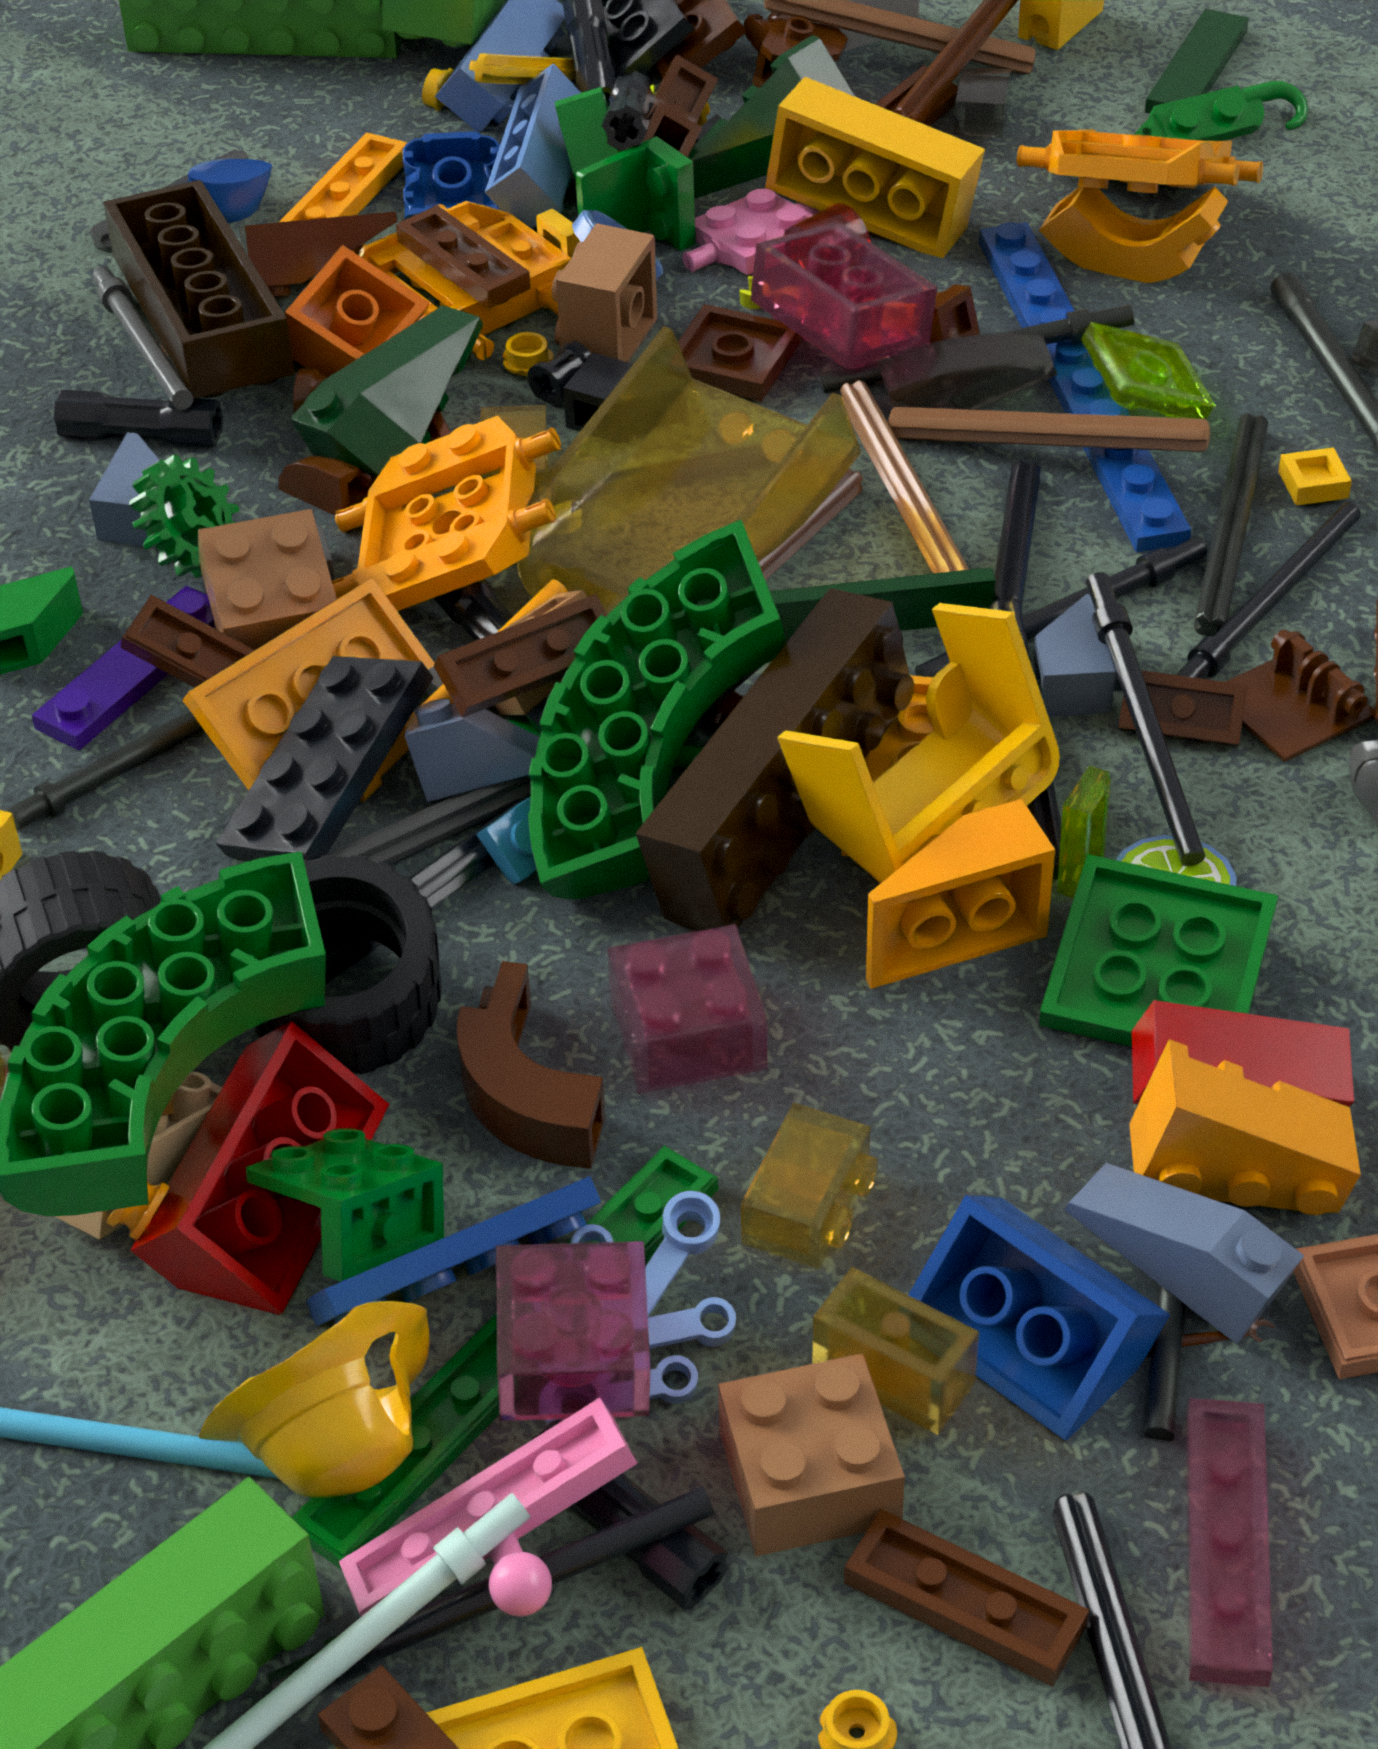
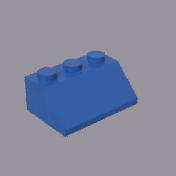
[896,1195,1171,1440]

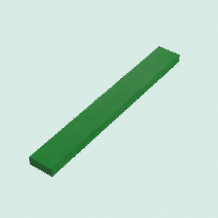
[291,1145,719,1570]

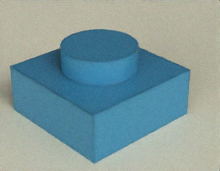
[476,797,537,884]

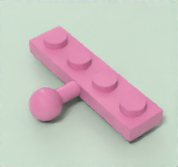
[339,1398,638,1617]

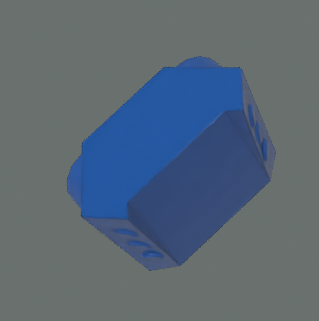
[403,131,501,220]

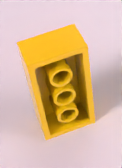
[765,77,985,258]

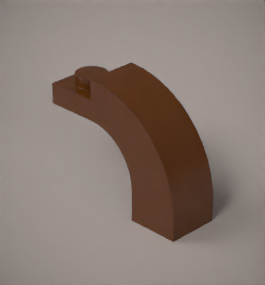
[628,55,718,157]
[457,961,605,1169]

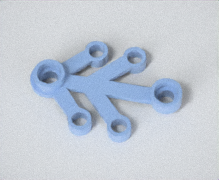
[532,1191,736,1425]

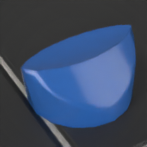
[188,159,272,223]

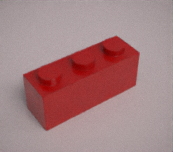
[1131,1000,1354,1107]

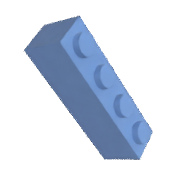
[435,0,566,131]
[485,63,581,229]

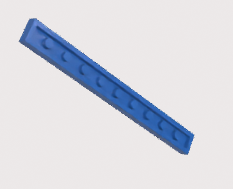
[979,222,1191,553]

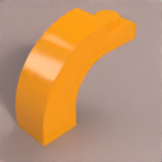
[1039,186,1228,283]

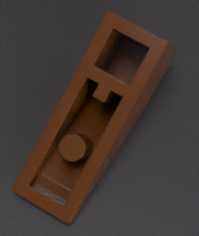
[239,211,397,296]

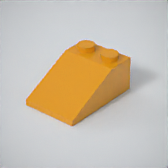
[866,799,1055,989]

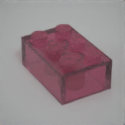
[751,221,938,369]

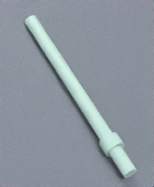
[202,1493,531,1749]

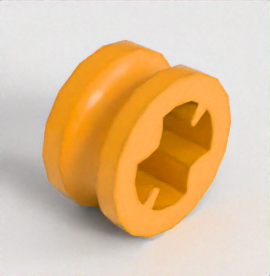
[106,1181,170,1241]

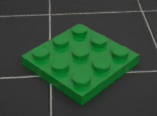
[1039,854,1278,1047]

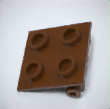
[1225,629,1375,762]

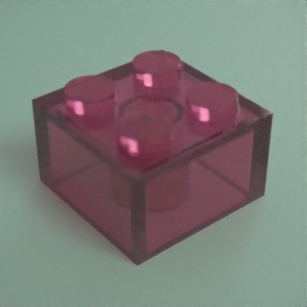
[607,924,768,1094]
[496,1241,650,1421]

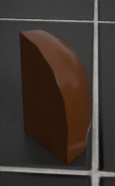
[279,456,375,516]

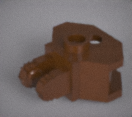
[743,11,848,88]

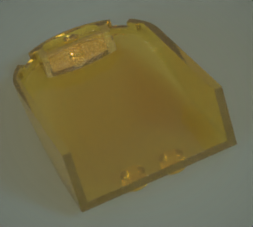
[517,326,861,614]

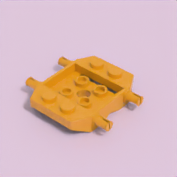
[1017,129,1263,193]
[353,201,571,360]
[332,415,561,611]

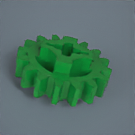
[129,454,239,579]

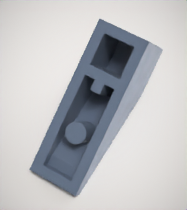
[1064,1163,1304,1344]

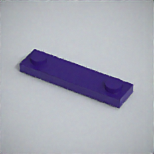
[32,585,216,751]

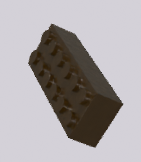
[103,180,295,399]
[635,588,914,941]

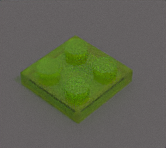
[1081,322,1215,420]

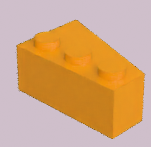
[1129,1039,1361,1215]

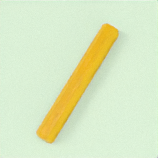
[469,53,576,85]

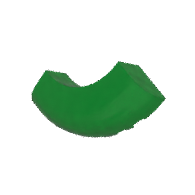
[528,519,786,900]
[0,851,326,1217]

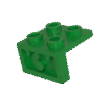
[576,136,696,251]
[246,1128,444,1282]

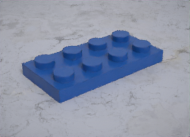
[305,1176,601,1326]

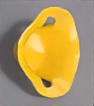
[198,1301,430,1498]

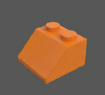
[284,245,430,377]

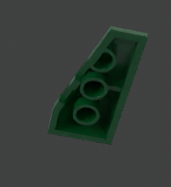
[687,35,855,199]
[290,305,484,480]

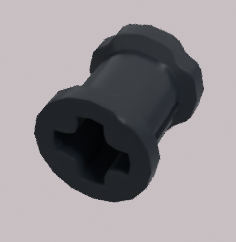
[527,341,591,407]

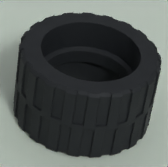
[0,851,161,1053]
[255,854,442,1075]

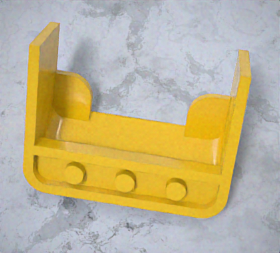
[777,603,1060,884]

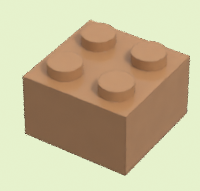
[552,223,657,362]
[198,509,337,650]
[718,1353,905,1556]

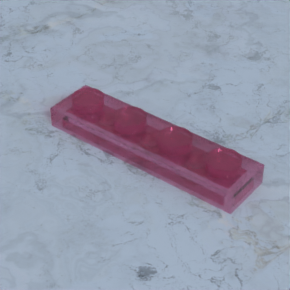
[1186,1398,1273,1687]

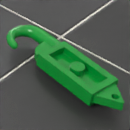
[1134,81,1309,141]

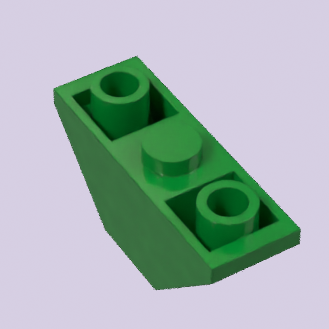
[0,566,83,675]

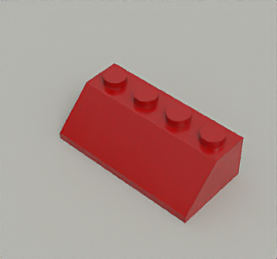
[130,1021,389,1315]

